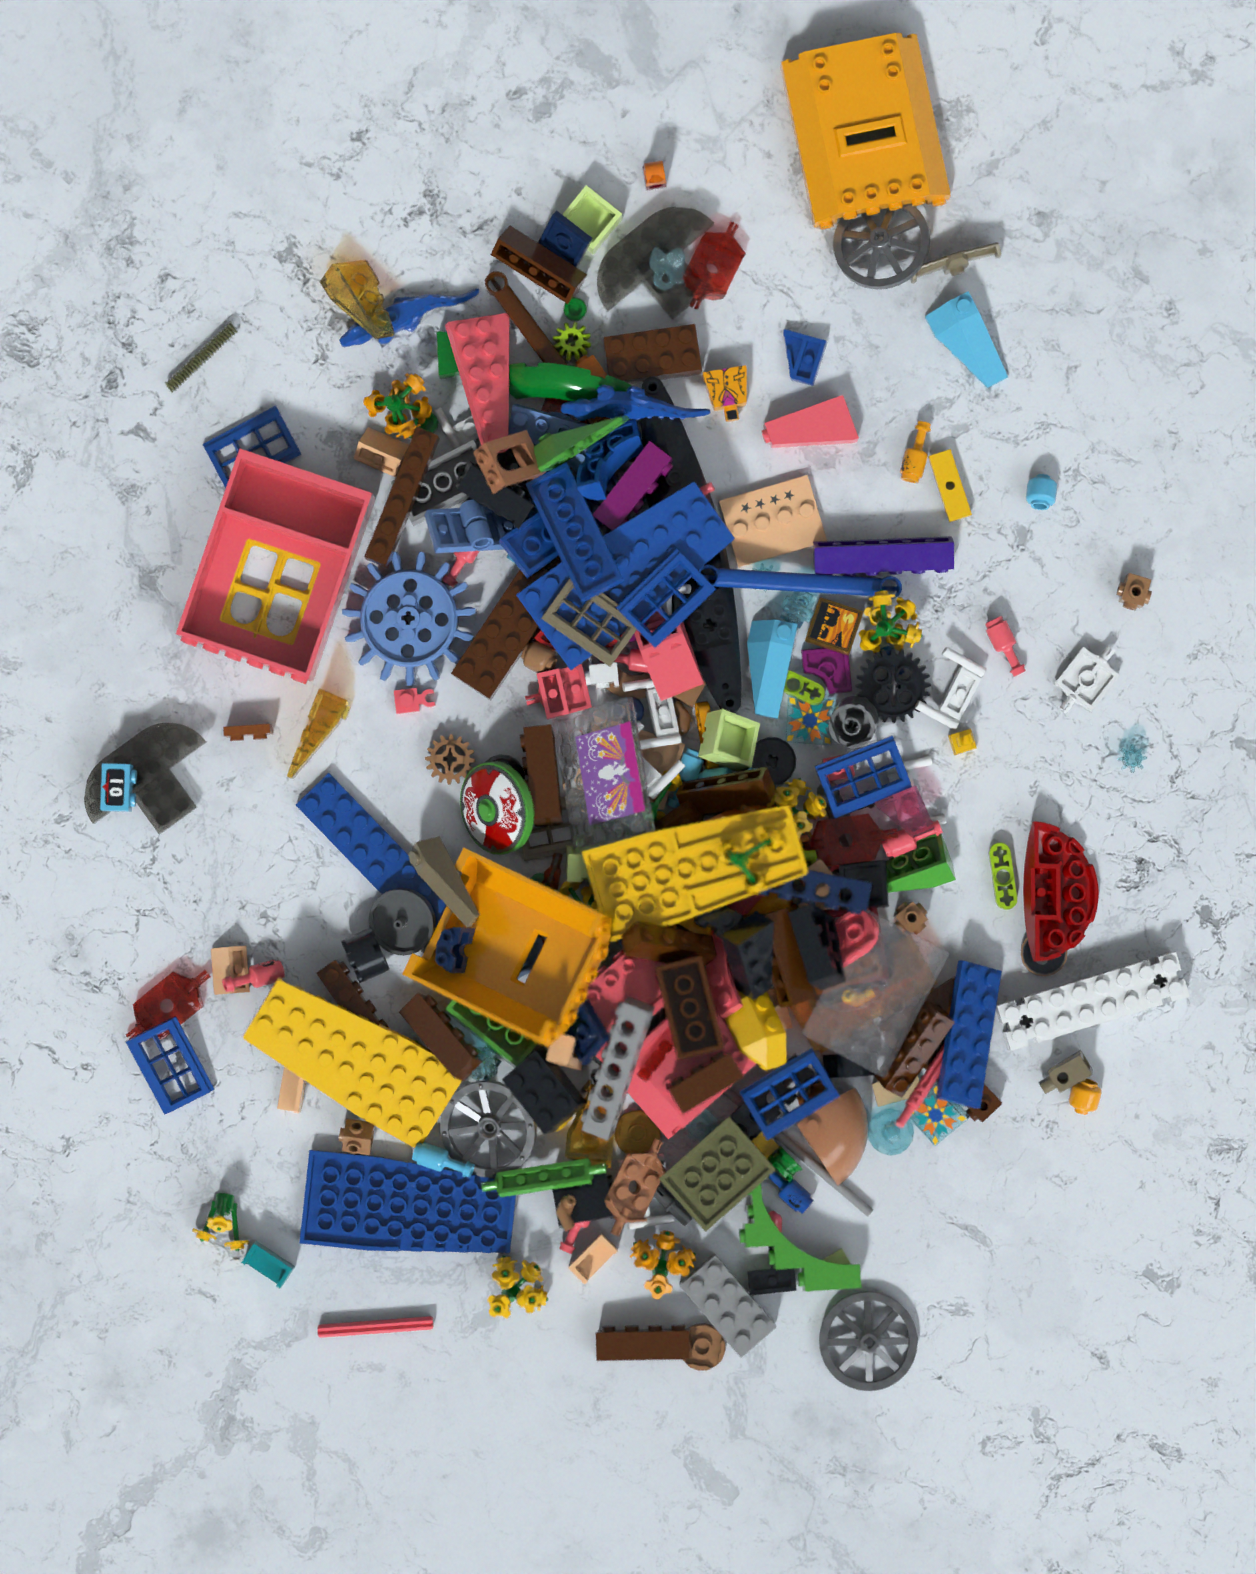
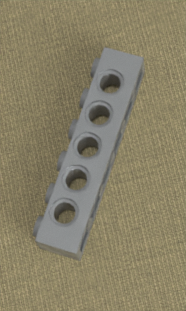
[581,997,655,1141]

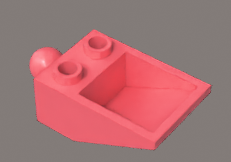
[634,611,704,701]

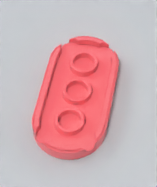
[835,911,879,968]

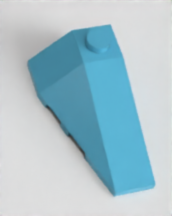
[925,291,1008,388]
[747,619,798,719]

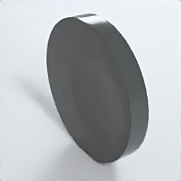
[369,888,436,955]

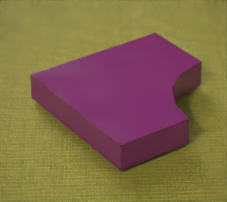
[801,648,852,694]

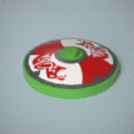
[460,761,534,855]

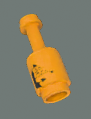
[900,421,931,483]

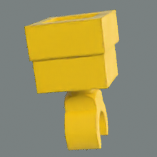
[948,728,977,755]

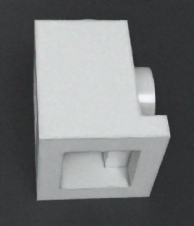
[585,662,619,689]

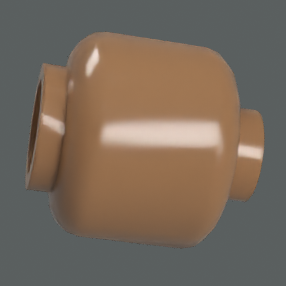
[521,640,557,673]

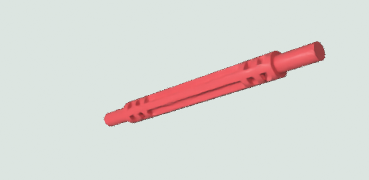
[895,1042,945,1128]

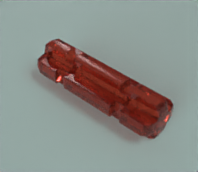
[637,1039,673,1082]

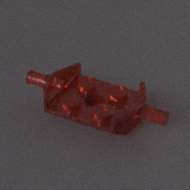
[682,222,746,309]
[800,813,898,867]
[125,970,211,1040]

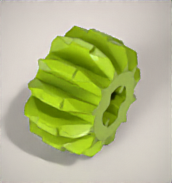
[552,322,591,362]

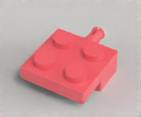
[525,664,592,720]

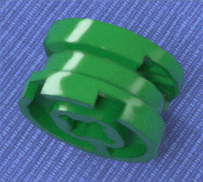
[767,1146,803,1182]

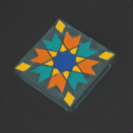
[785,696,834,746]
[910,1082,970,1146]

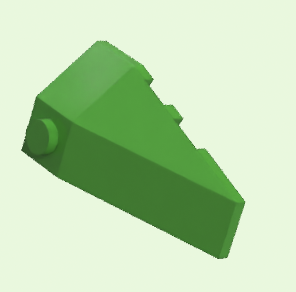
[886,833,956,893]

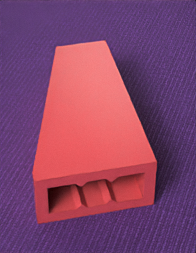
[761,395,859,448]

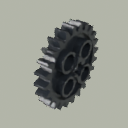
[855,648,931,723]

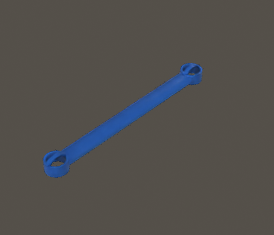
[695,565,902,599]

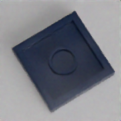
[538,210,593,268]
[564,999,610,1065]

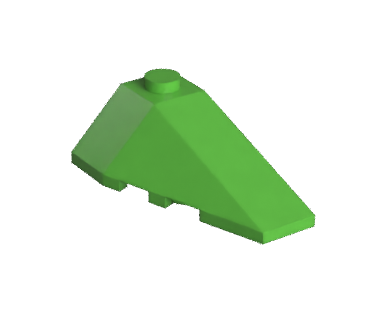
[533,415,629,472]

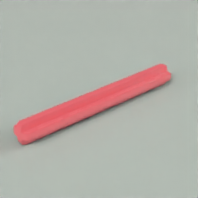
[318,1316,434,1338]

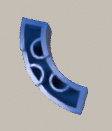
[576,419,644,500]

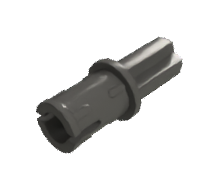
[653,1185,693,1226]

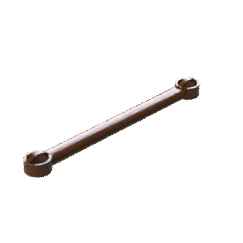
[485,271,610,441]

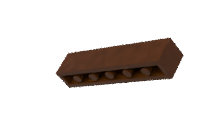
[364,427,440,568]

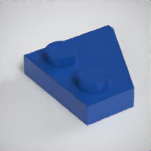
[783,329,827,386]

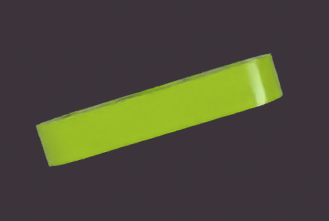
[784,670,825,705]
[989,843,1017,910]

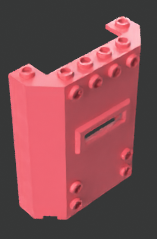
[585,926,757,1139]

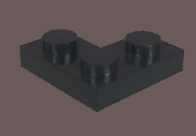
[747,1246,797,1295]

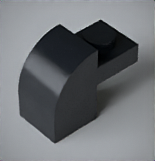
[823,1051,879,1078]

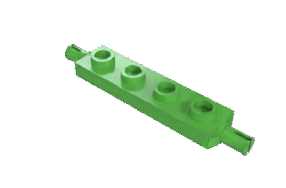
[481,1158,607,1197]

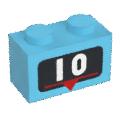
[100,763,137,812]

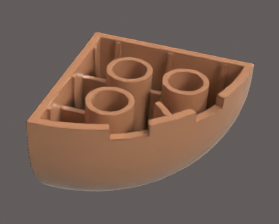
[797,1088,868,1186]

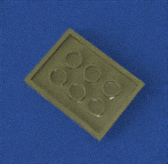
[659,1116,776,1232]

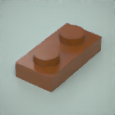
[223,724,273,741]

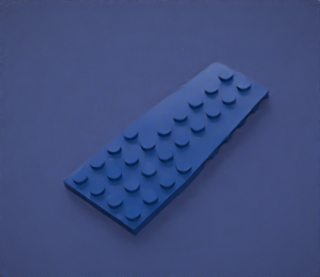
[516,482,734,670]
[299,1150,516,1253]

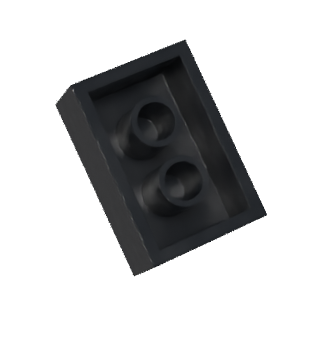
[502,1048,587,1135]

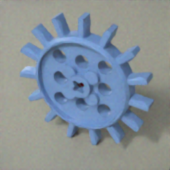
[342,552,477,686]

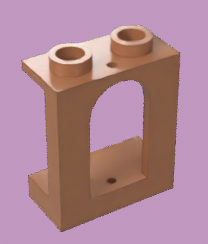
[473,430,547,494]

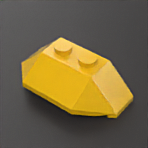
[724,986,787,1071]

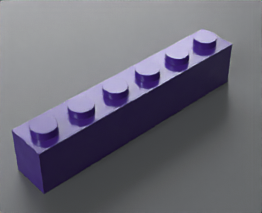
[813,536,954,576]

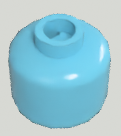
[1026,474,1057,510]

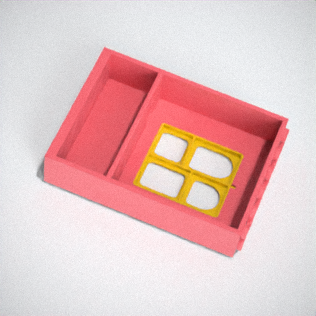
[176,448,376,684]

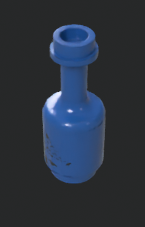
[768,1171,814,1214]

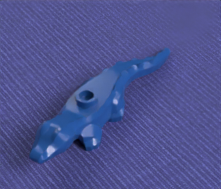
[339,288,479,347]
[561,385,711,421]

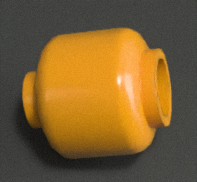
[1069,1079,1102,1115]

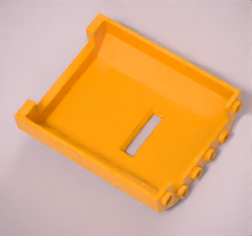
[780,33,951,230]
[402,847,611,1047]

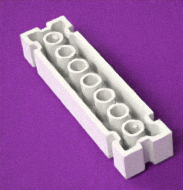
[996,952,1190,1051]

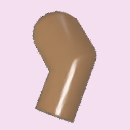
[556,1195,576,1232]

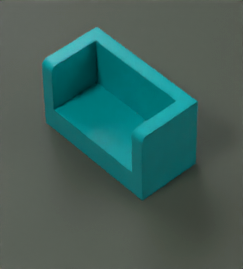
[241,1241,295,1288]

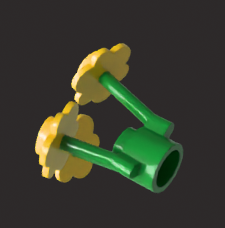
[192,1193,250,1252]

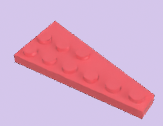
[445,313,509,454]

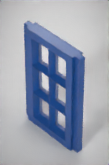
[202,406,302,488]
[616,549,716,648]
[814,736,912,818]
[126,1016,215,1115]
[740,1048,840,1140]

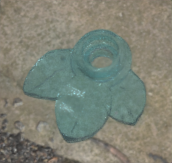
[649,247,692,290]

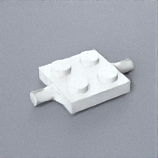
[1054,646,1120,713]

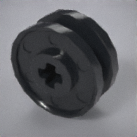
[748,737,796,786]

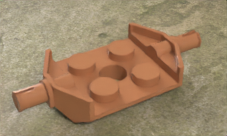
[605,1139,666,1236]

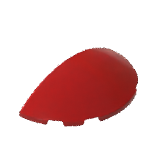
[1023,821,1099,962]

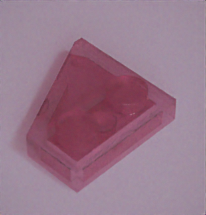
[875,786,934,838]

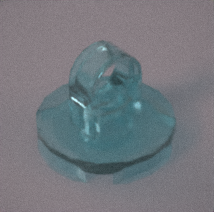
[868,1108,914,1156]

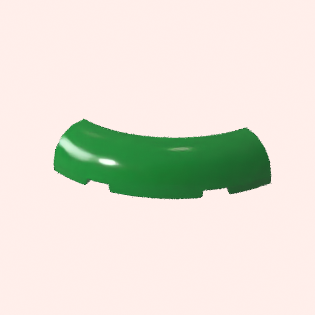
[509,362,632,401]

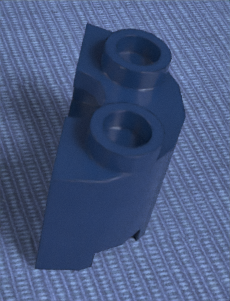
[435,927,475,973]

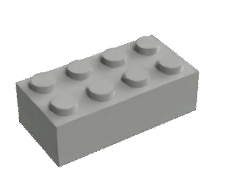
[391,440,478,526]
[679,1253,776,1358]

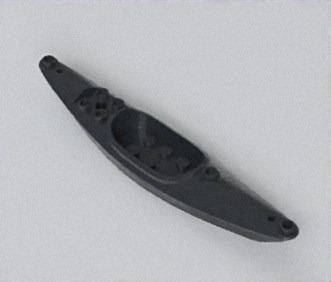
[641,377,741,713]

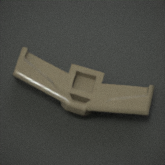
[910,242,1001,284]

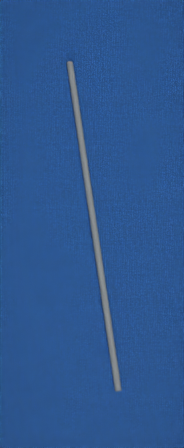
[539,934,873,1217]

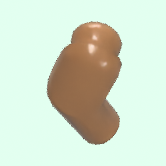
[674,700,691,736]

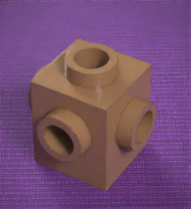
[1116,573,1152,611]
[893,901,928,935]
[339,1119,374,1155]

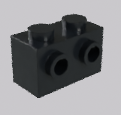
[694,905,744,938]

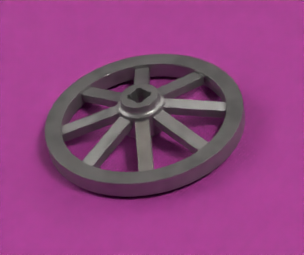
[833,203,930,289]
[440,1080,537,1178]
[819,1291,918,1391]

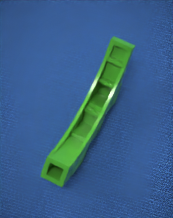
[739,1183,861,1292]

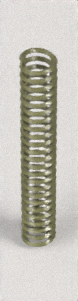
[165,322,238,393]

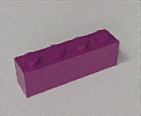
[593,441,673,530]

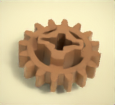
[425,734,476,785]

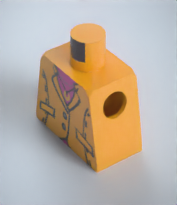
[702,365,747,422]

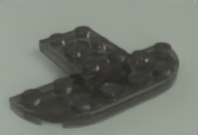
[597,207,714,320]
[84,723,207,834]

